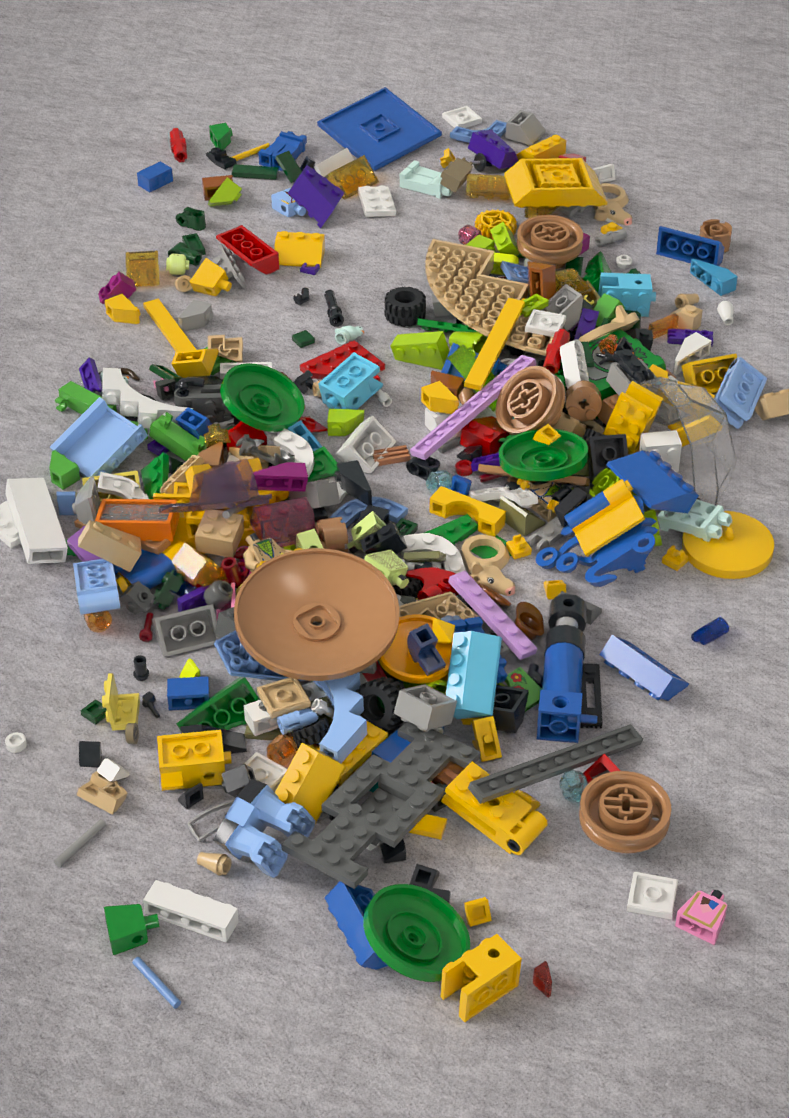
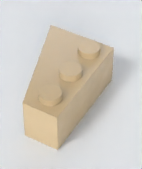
[78,520,142,572]

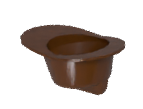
[514,602,544,641]

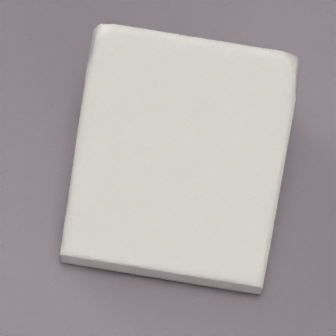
[97,758,130,782]

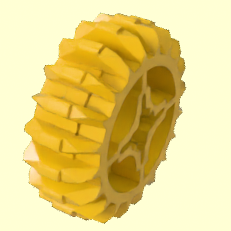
[475,209,517,240]

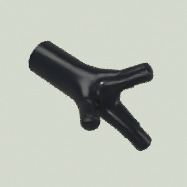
[596,349,616,365]

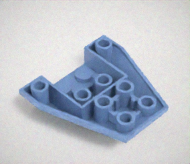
[214,630,305,681]

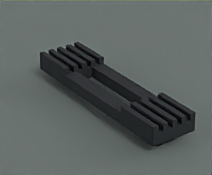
[581,663,603,729]

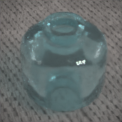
[426,470,453,494]
[559,770,588,802]

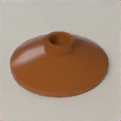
[478,583,512,607]

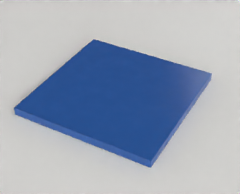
[317,87,442,172]

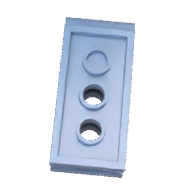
[711,357,767,429]
[73,559,120,615]

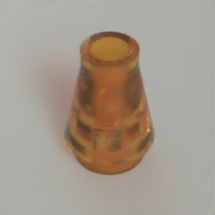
[599,334,617,354]

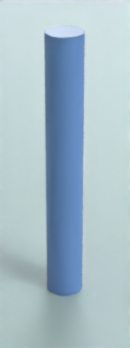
[132,957,181,1009]

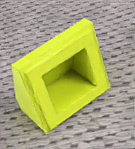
[179,658,201,678]

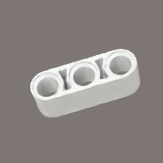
[560,339,589,389]

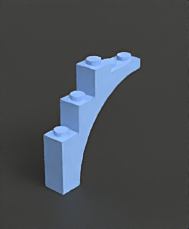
[313,672,367,763]

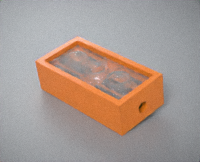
[95,499,180,541]

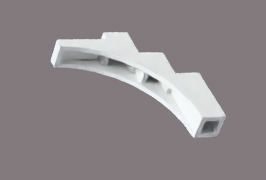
[102,368,193,429]

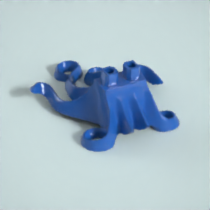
[536,495,658,587]

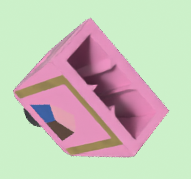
[675,890,728,945]

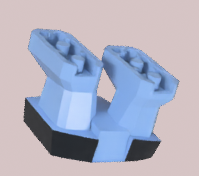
[213,779,316,878]

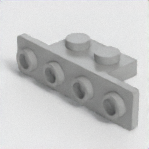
[212,244,246,288]

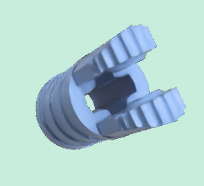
[277,708,318,735]

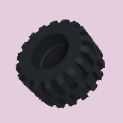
[385,286,426,327]
[355,677,405,731]

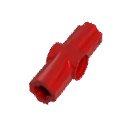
[170,128,187,162]
[543,329,570,374]

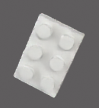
[358,185,396,217]

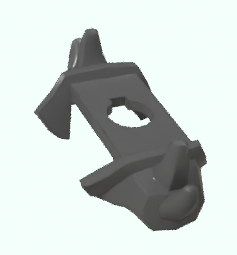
[236,434,295,466]

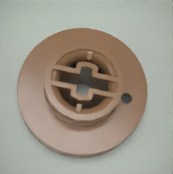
[517,215,583,269]
[496,366,565,435]
[579,771,672,853]

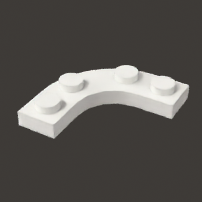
[274,429,314,477]
[97,472,149,499]
[469,487,538,508]
[401,533,465,573]

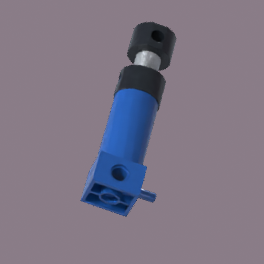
[536,594,597,743]

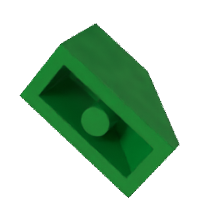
[209,123,233,150]

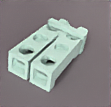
[399,160,452,199]
[657,499,732,542]

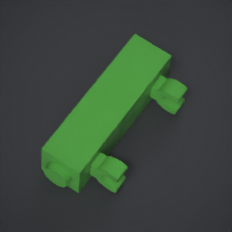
[55,381,117,414]
[149,412,209,461]

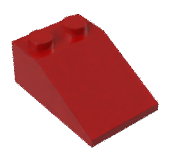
[460,416,511,456]

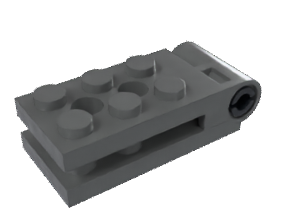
[174,384,240,425]

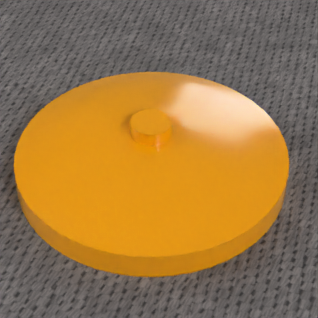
[379,614,452,684]

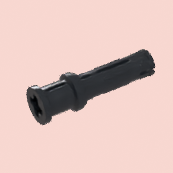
[324,290,344,327]

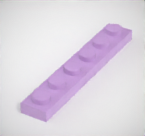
[448,571,538,660]

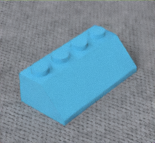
[446,631,502,719]

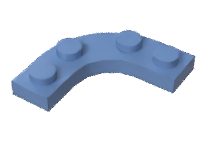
[450,120,506,143]
[330,497,408,528]

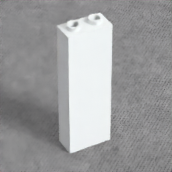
[5,478,68,564]

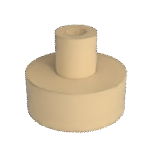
[175,275,192,292]

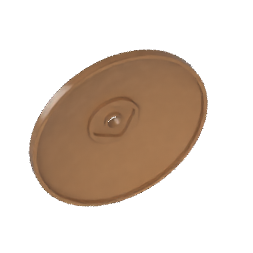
[234,548,399,681]

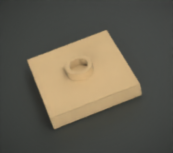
[257,677,311,719]

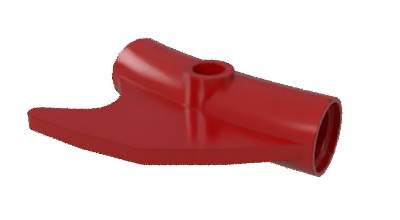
[406,567,474,600]

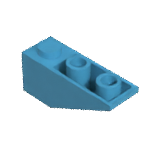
[690,259,738,296]

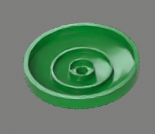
[220,363,305,432]
[499,429,588,481]
[363,884,471,982]

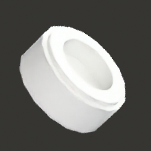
[5,732,27,753]

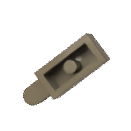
[440,157,473,193]

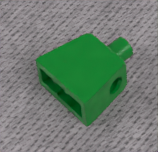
[104,904,160,955]

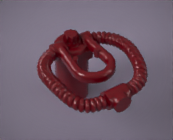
[219,548,250,588]

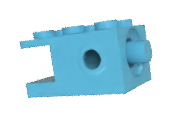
[598,273,656,317]
[318,353,383,410]

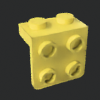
[102,673,140,731]

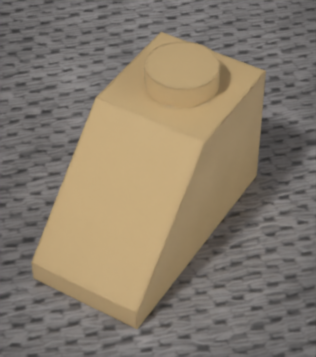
[663,304,703,330]

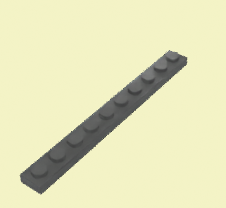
[468,724,643,804]

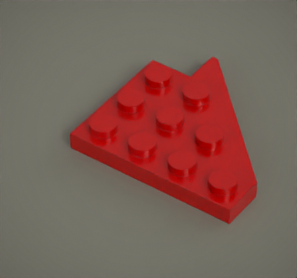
[300,340,385,381]

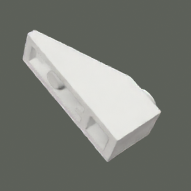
[674,332,711,375]

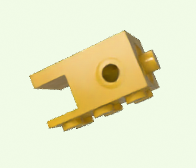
[603,381,664,452]
[157,730,232,791]
[440,934,522,1022]

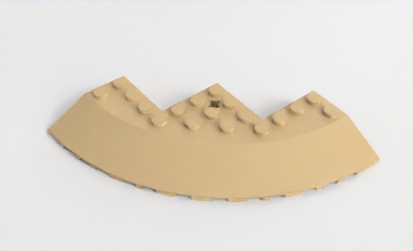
[425,239,564,356]

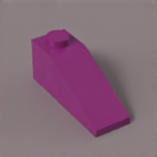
[249,462,308,492]

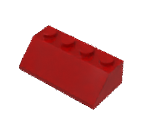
[216,225,279,275]

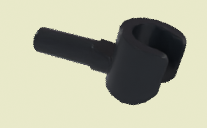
[142,691,160,718]

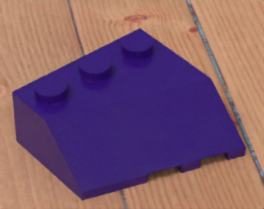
[468,129,518,169]
[288,165,345,229]

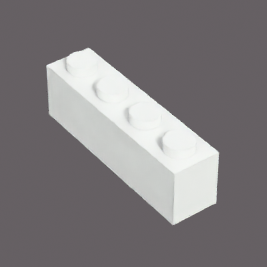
[143,880,239,943]

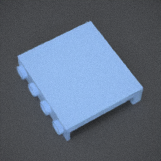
[50,397,148,478]

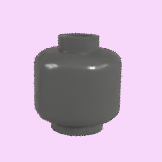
[204,580,233,610]

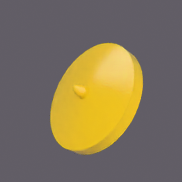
[682,511,774,579]

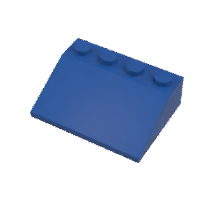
[607,450,699,514]

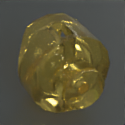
[203,423,231,448]

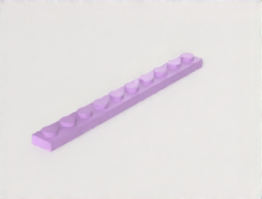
[410,355,536,460]

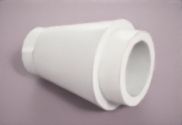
[717,301,734,325]

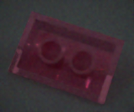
[250,497,316,547]

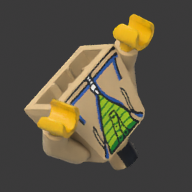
[517,479,561,522]
[244,533,301,572]

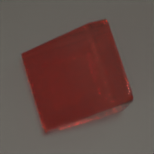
[533,961,552,998]

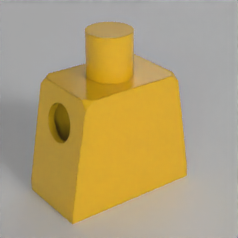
[190,258,232,296]

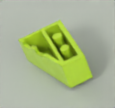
[390,331,450,370]

